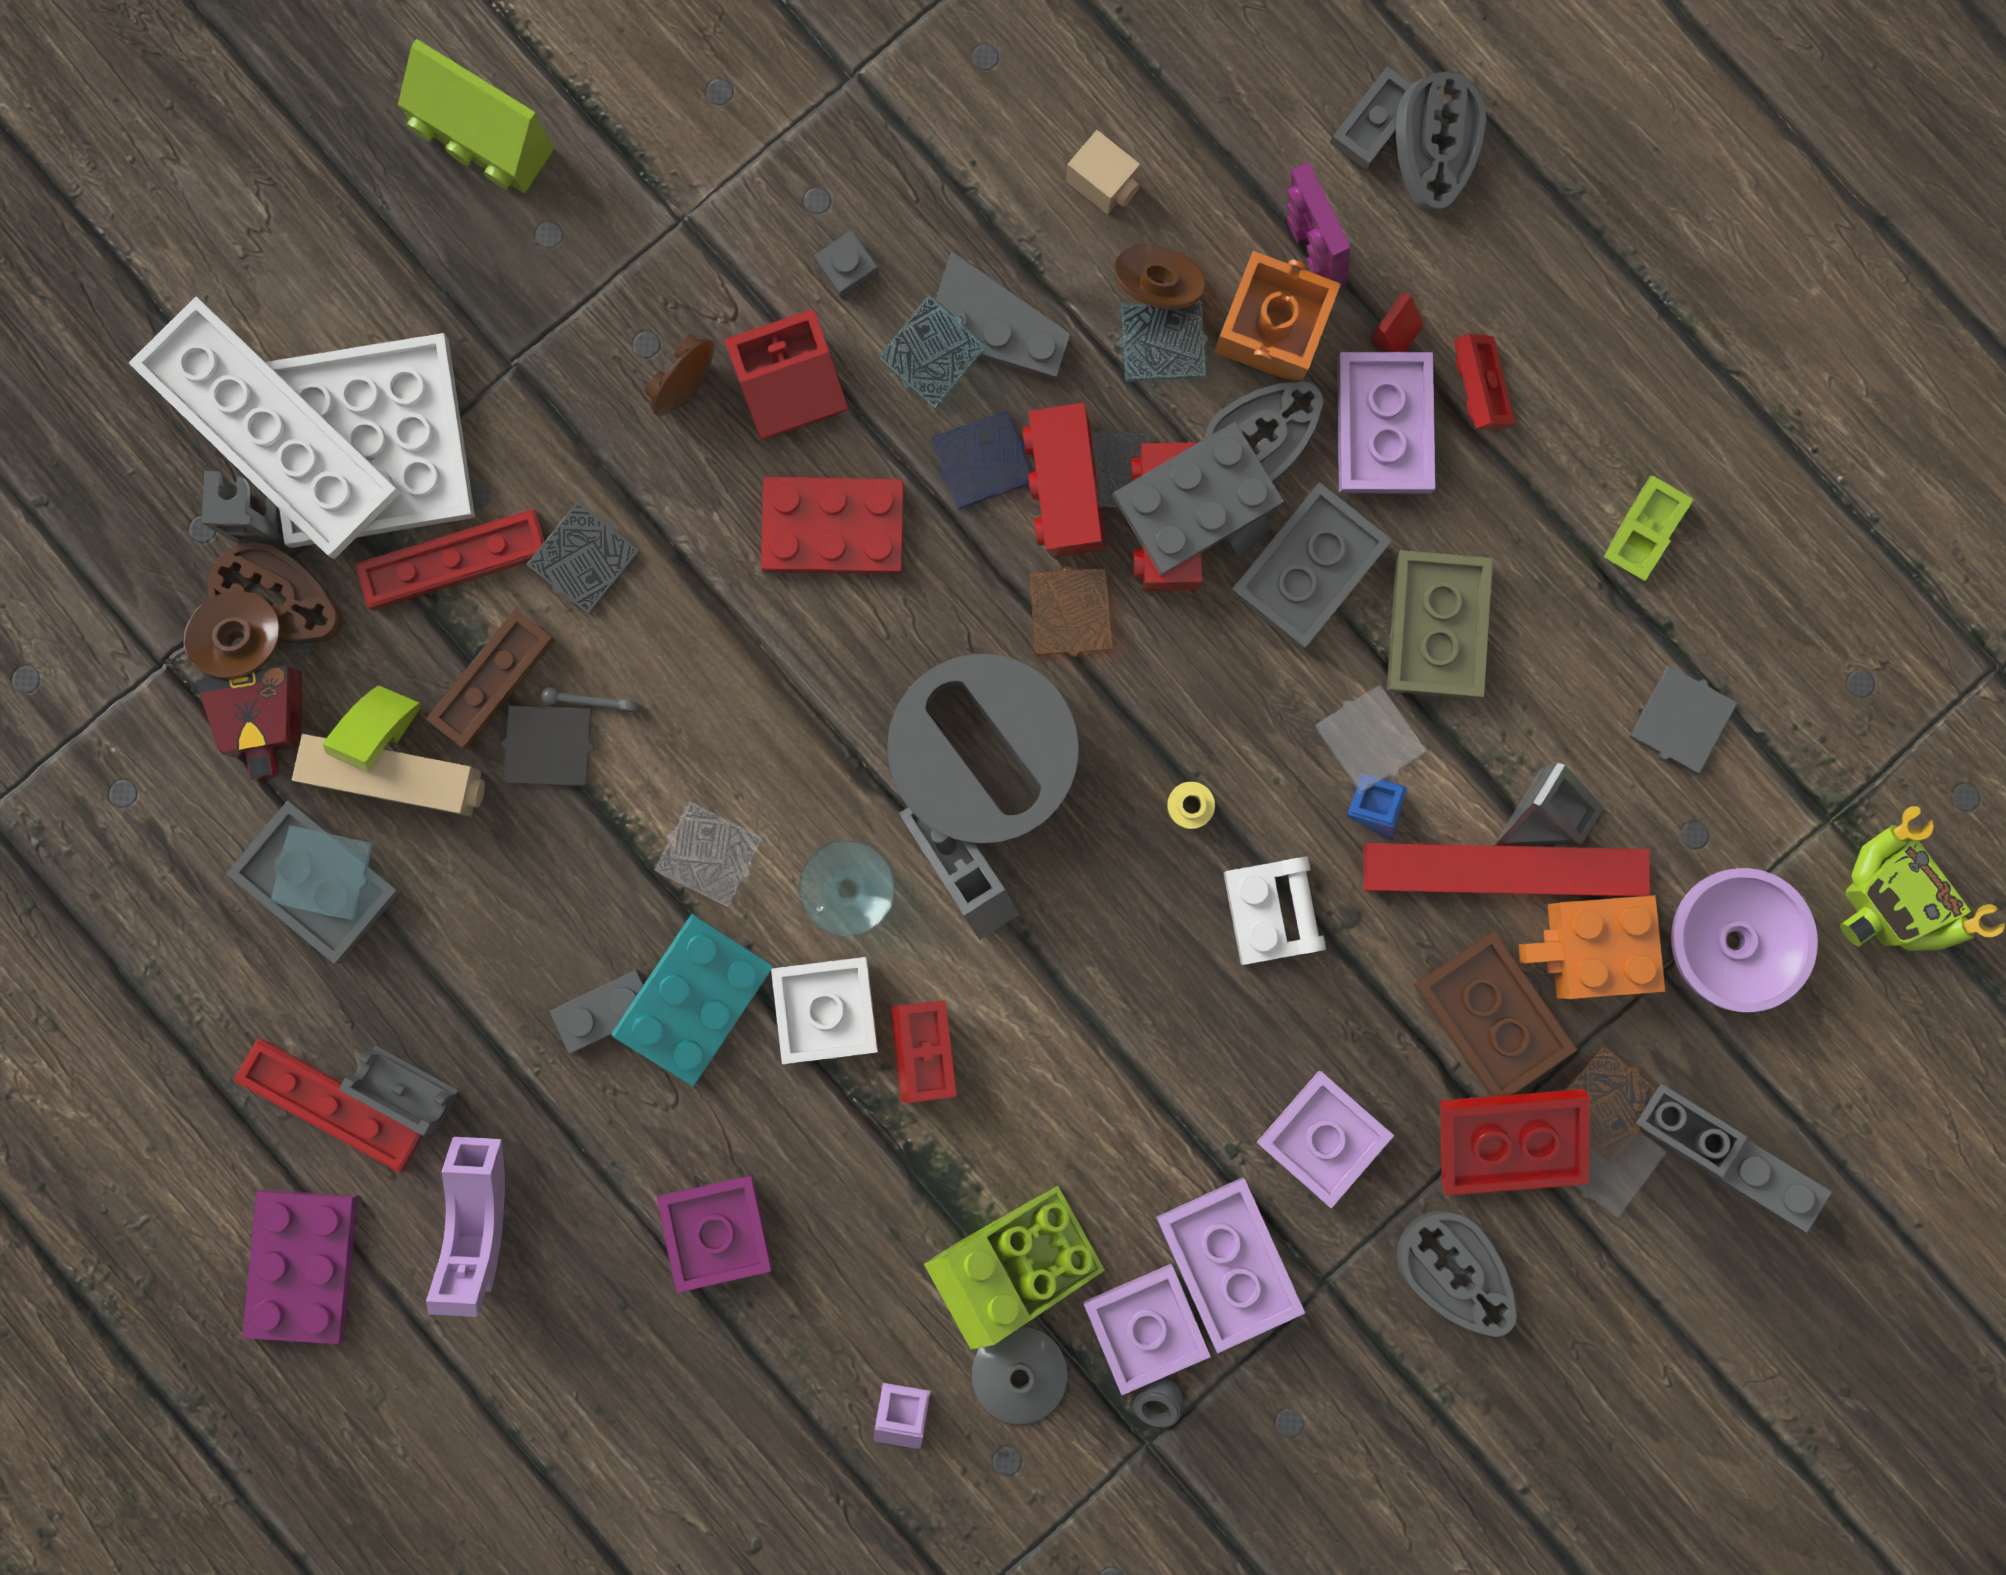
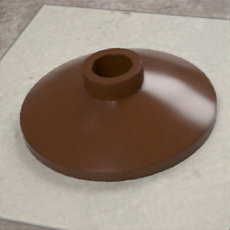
[1114,245,1205,309]
[183,591,281,680]

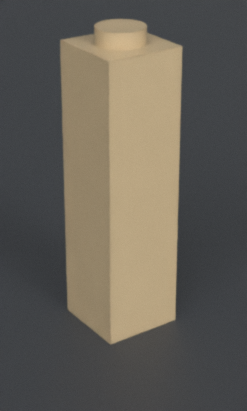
[292,734,485,817]

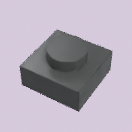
[813,230,878,298]

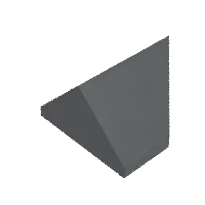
[1494,762,1604,847]

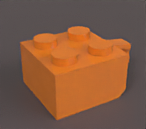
[1518,895,1665,999]

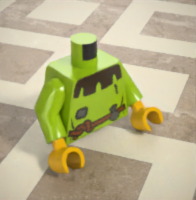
[1840,806,2005,951]

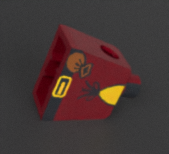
[196,665,303,780]

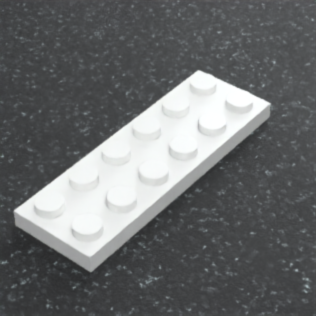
[129,297,401,559]

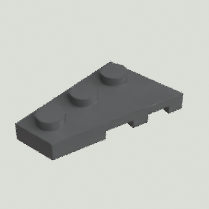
[924,251,1070,382]

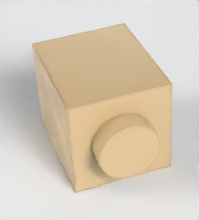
[1066,130,1140,215]

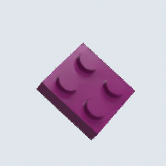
[657,1174,773,1293]

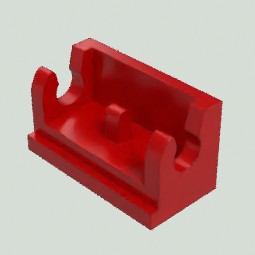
[890,1000,957,1103]

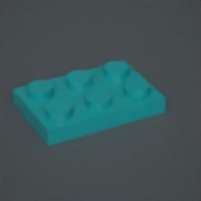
[611,914,773,1086]

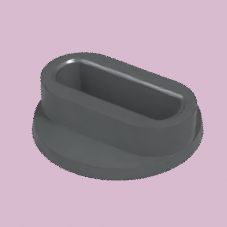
[887,653,1079,843]

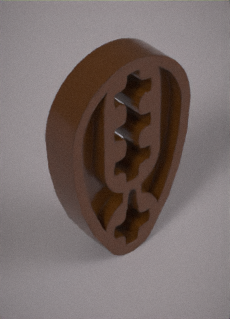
[207,542,343,644]

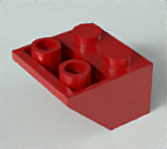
[724,308,849,441]

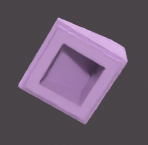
[874,1383,930,1449]

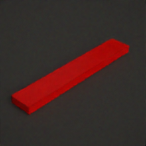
[1363,843,1650,897]

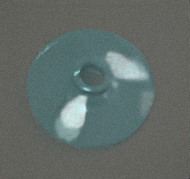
[799,841,894,936]

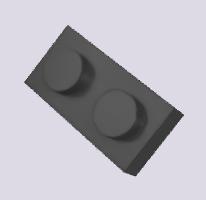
[1330,66,1412,170]
[549,970,645,1054]

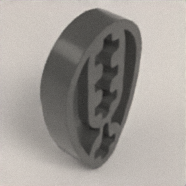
[1396,72,1486,212]
[1203,381,1323,483]
[1397,1210,1517,1337]

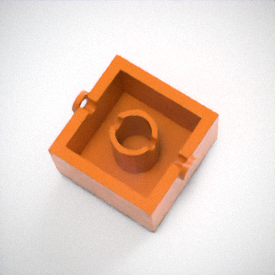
[1214,251,1341,382]

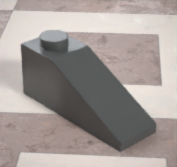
[898,807,1020,940]

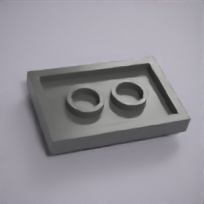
[1112,422,1284,577]
[1230,482,1392,650]
[226,800,401,964]

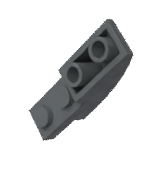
[1635,1083,1832,1233]

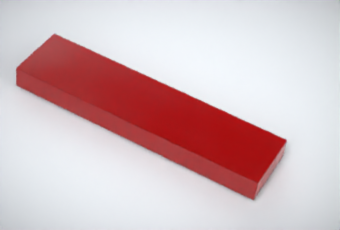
[355,509,546,611]
[233,1038,423,1173]

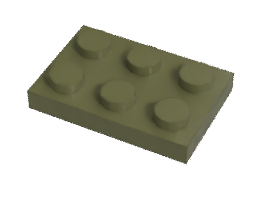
[1387,550,1493,699]

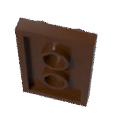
[1413,931,1577,1097]

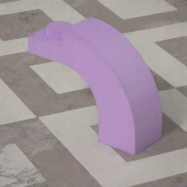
[426,1137,505,1317]

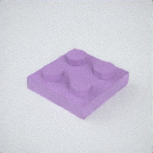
[1256,1071,1394,1208]
[1083,1264,1211,1395]

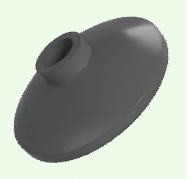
[972,1326,1068,1424]

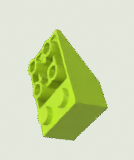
[924,1186,1105,1350]

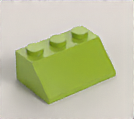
[398,39,554,194]

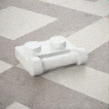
[1223,856,1326,965]

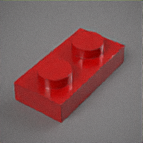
[1453,333,1516,430]

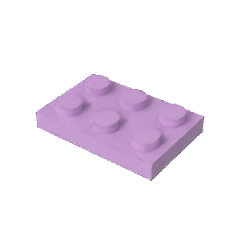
[1337,352,1435,494]
[1156,1177,1305,1354]

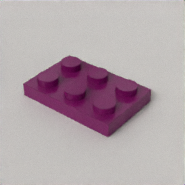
[1286,161,1351,289]
[242,1190,358,1344]

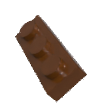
[426,609,555,750]

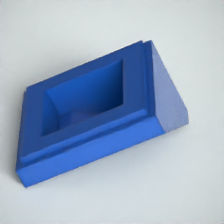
[1347,774,1407,840]

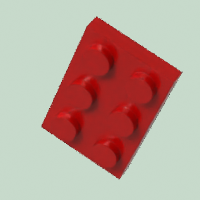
[761,477,904,575]
[1440,1089,1590,1196]

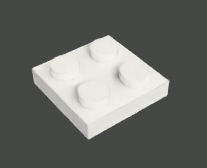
[771,957,878,1064]

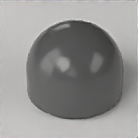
[1133,1377,1183,1427]

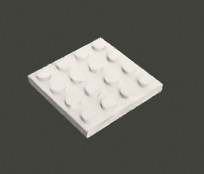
[266,333,475,548]

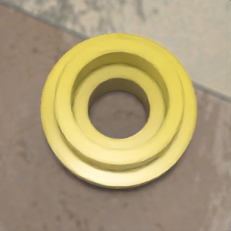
[1167,782,1215,829]

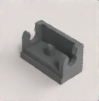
[201,471,282,544]
[339,1045,460,1136]

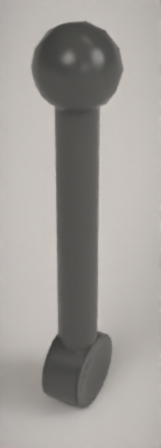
[541,687,639,712]

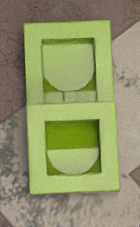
[1604,475,1694,581]
[323,685,421,772]

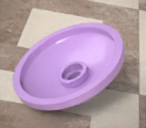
[1671,868,1818,1012]

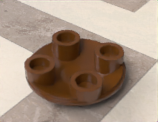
[645,334,715,417]

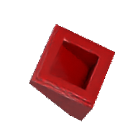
[1371,292,1423,352]

